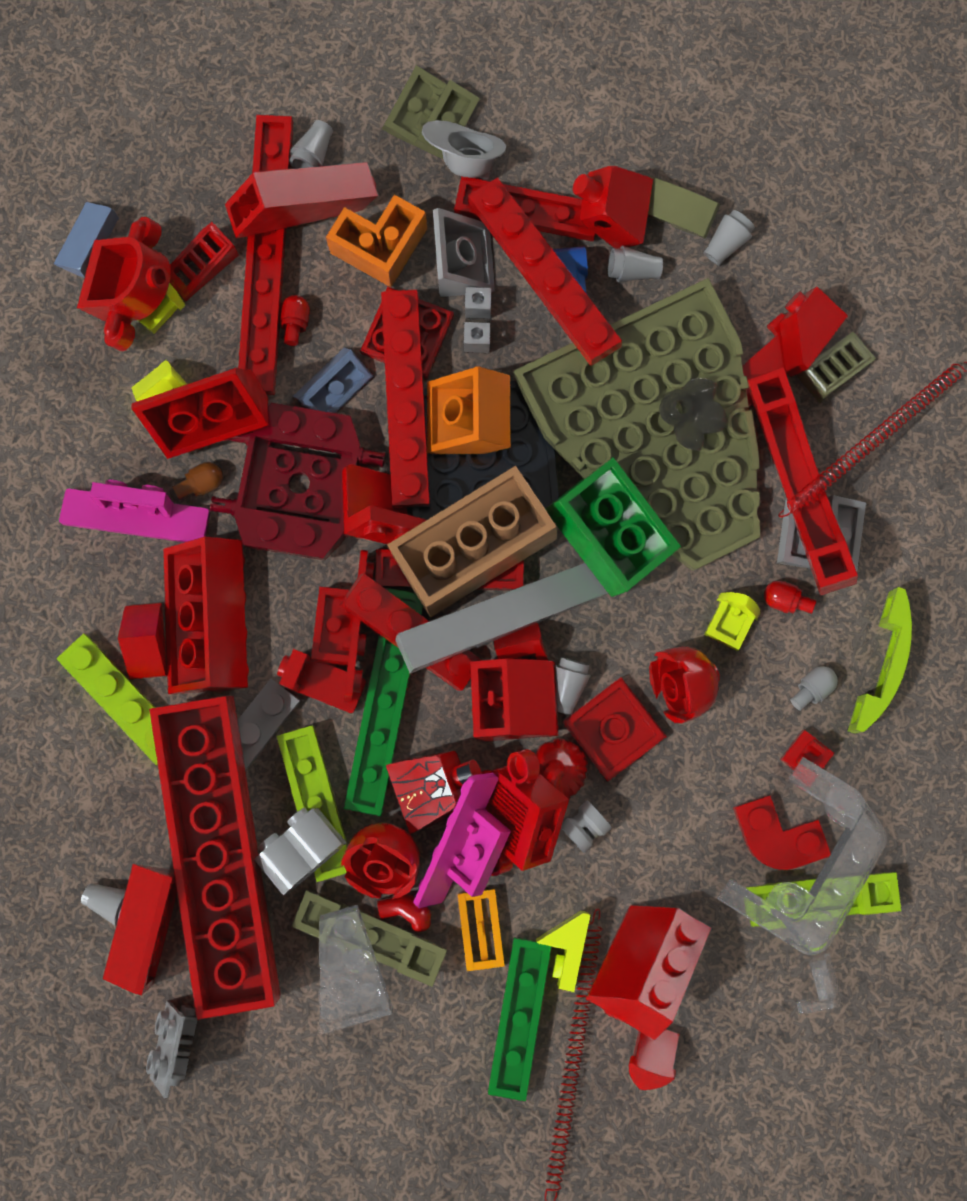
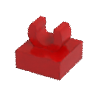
[780,730,834,783]

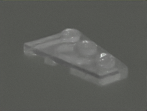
[319,905,393,1035]

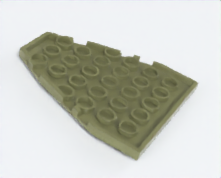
[512,278,760,571]

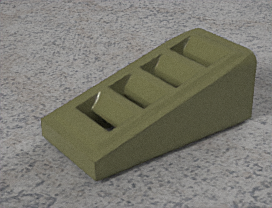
[797,332,876,404]

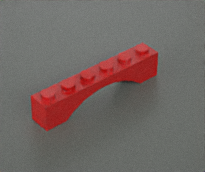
[748,367,858,596]

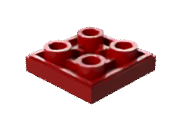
[360,287,454,380]

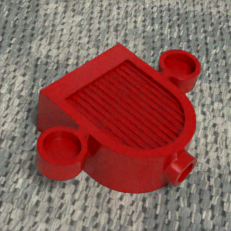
[77,216,171,351]
[482,749,569,876]

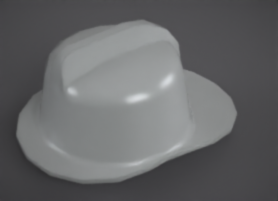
[422,120,506,180]

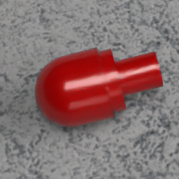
[280,295,310,346]
[764,580,817,614]

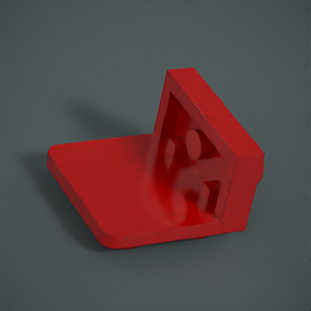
[342,464,427,544]

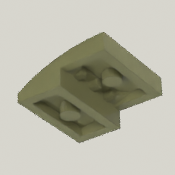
[382,65,480,159]

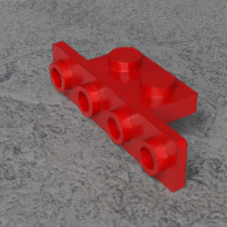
[311,550,374,702]

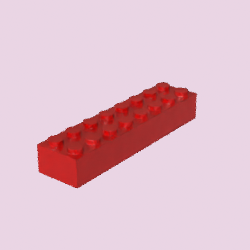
[149,696,281,1020]

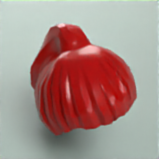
[535,738,588,799]

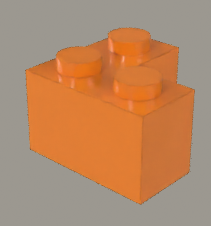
[326,194,428,287]

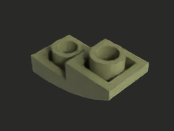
[648,176,720,239]

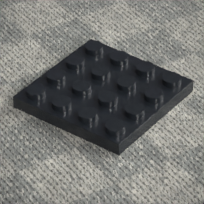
[412,380,559,520]

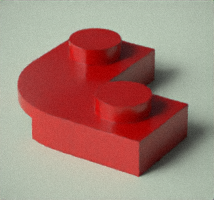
[733,796,832,870]

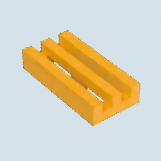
[457,889,505,971]

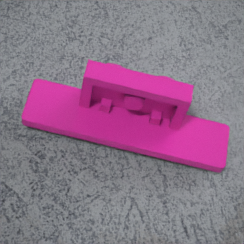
[59,480,210,542]
[413,773,511,908]

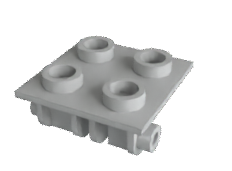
[146,1001,197,1098]

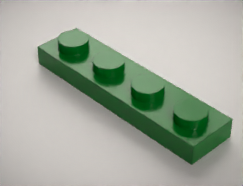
[488,937,551,1101]

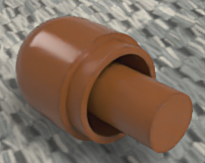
[172,462,223,499]

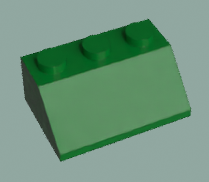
[545,457,681,597]

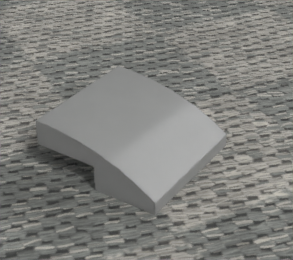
[777,495,866,571]

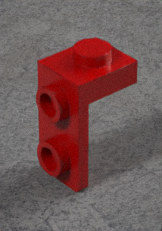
[277,649,366,714]

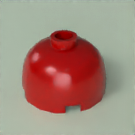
[649,646,720,724]
[341,823,420,899]

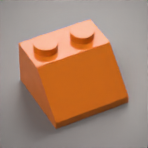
[427,366,511,454]

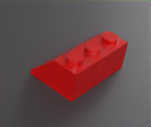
[131,368,268,459]
[586,905,711,1040]

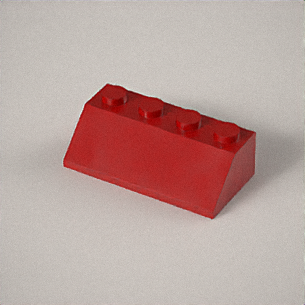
[163,536,249,694]

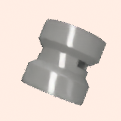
[561,800,612,853]

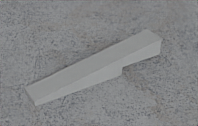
[395,563,608,674]

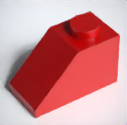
[780,286,848,377]

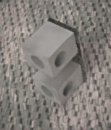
[464,287,491,353]

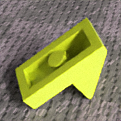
[536,911,590,992]

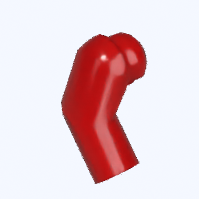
[377,894,431,932]

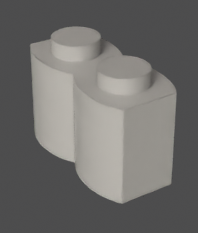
[254,807,347,895]

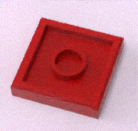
[562,677,667,782]

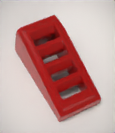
[170,222,239,301]

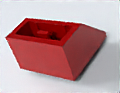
[470,659,558,741]

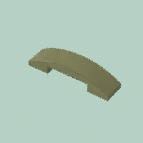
[291,890,447,987]

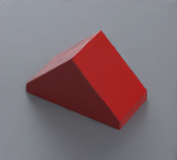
[118,603,167,680]

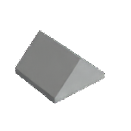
[433,208,495,297]

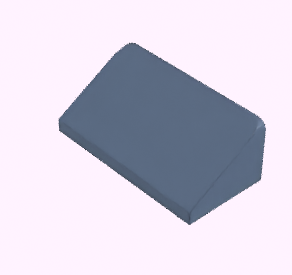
[54,202,119,278]
[293,347,374,413]

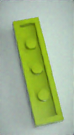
[56,633,158,766]
[277,725,348,882]

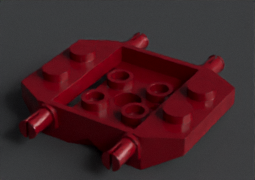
[210,402,386,561]

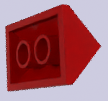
[103,864,177,995]

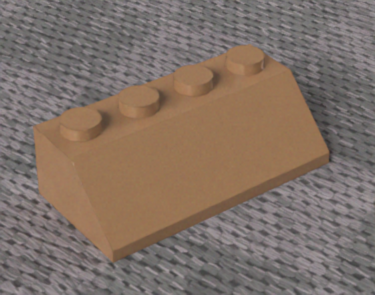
[387,466,557,617]

